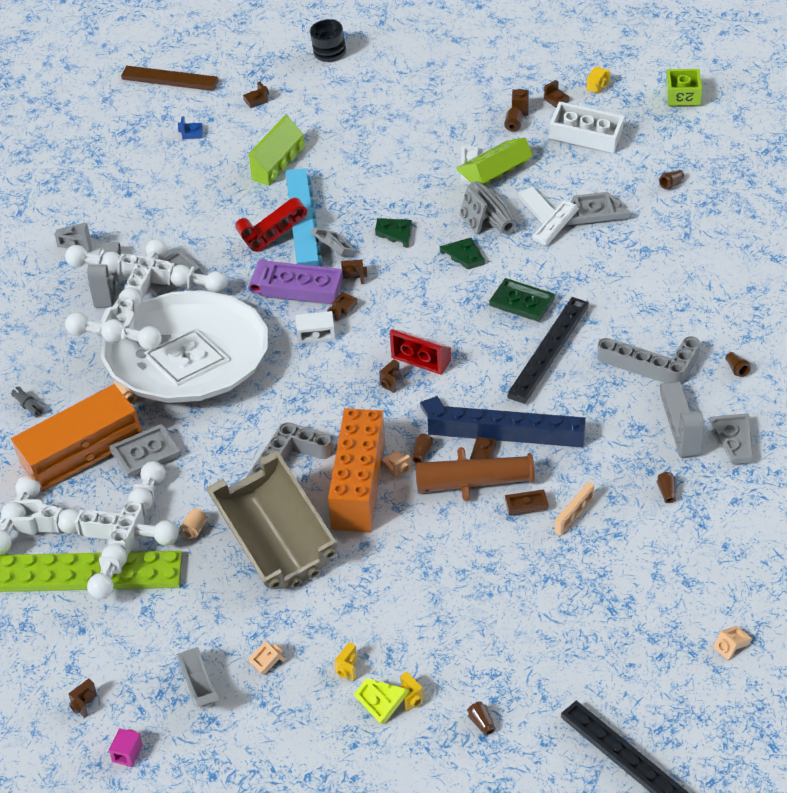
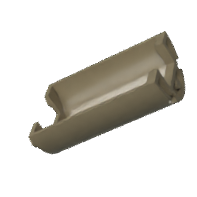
[206,450,337,589]

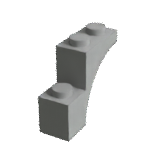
[176,647,219,709]

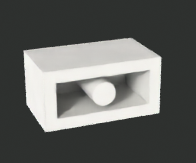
[295,311,335,344]

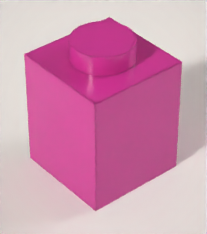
[109,728,143,767]

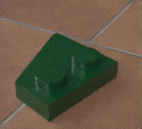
[439,237,485,269]

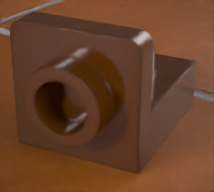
[544,80,569,108]
[243,81,269,109]
[341,259,367,284]
[379,359,400,393]
[68,678,97,718]

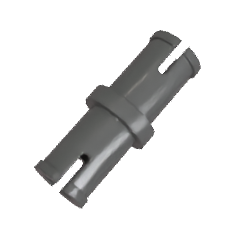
[11,386,44,418]

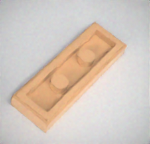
[555,481,595,536]

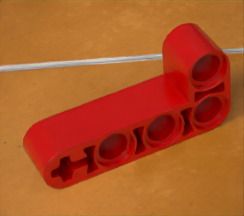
[235,197,307,252]

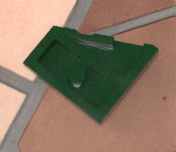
[375,218,412,248]

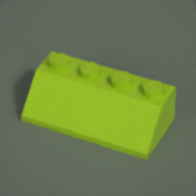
[249,115,305,186]
[456,137,533,185]

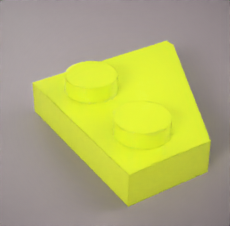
[354,678,410,724]

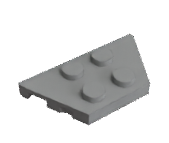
[565,192,631,226]

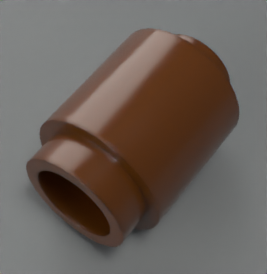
[504,107,523,132]

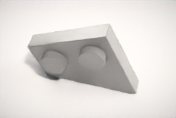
[55,222,92,253]
[310,227,357,257]

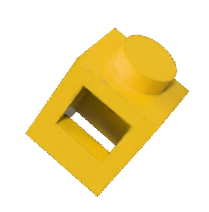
[586,66,610,94]

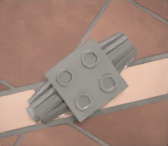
[460,181,516,234]

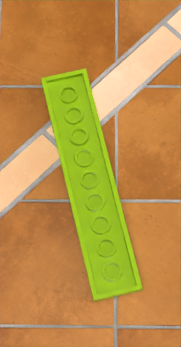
[0,550,183,592]

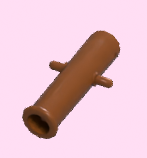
[415,447,535,502]

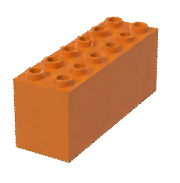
[11,384,142,492]
[328,408,385,532]

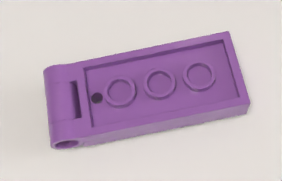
[248,259,343,304]

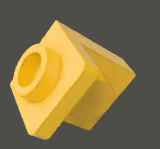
[335,642,358,681]
[400,671,424,711]

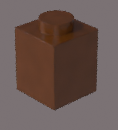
[512,89,529,116]

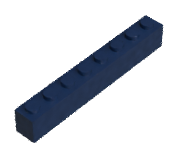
[427,405,586,448]

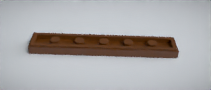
[121,65,218,91]

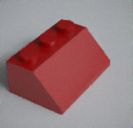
[390,329,451,375]

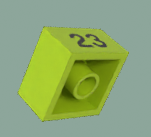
[665,69,702,106]

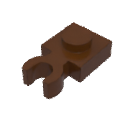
[327,292,358,321]

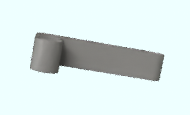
[87,242,121,308]
[597,336,700,385]
[660,381,704,458]
[246,422,333,477]

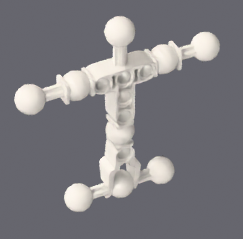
[65,239,227,350]
[0,461,179,600]

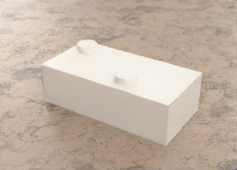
[549,102,624,153]

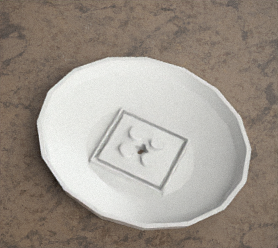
[101,290,268,403]

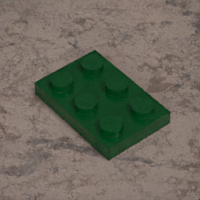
[489,278,555,322]

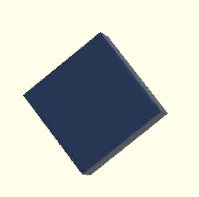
[420,396,444,418]

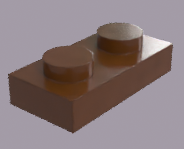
[470,437,496,459]
[505,489,549,515]

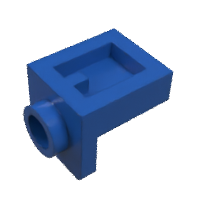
[178,116,203,139]

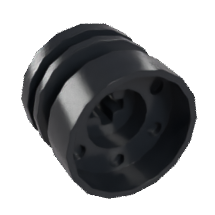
[310,19,346,62]

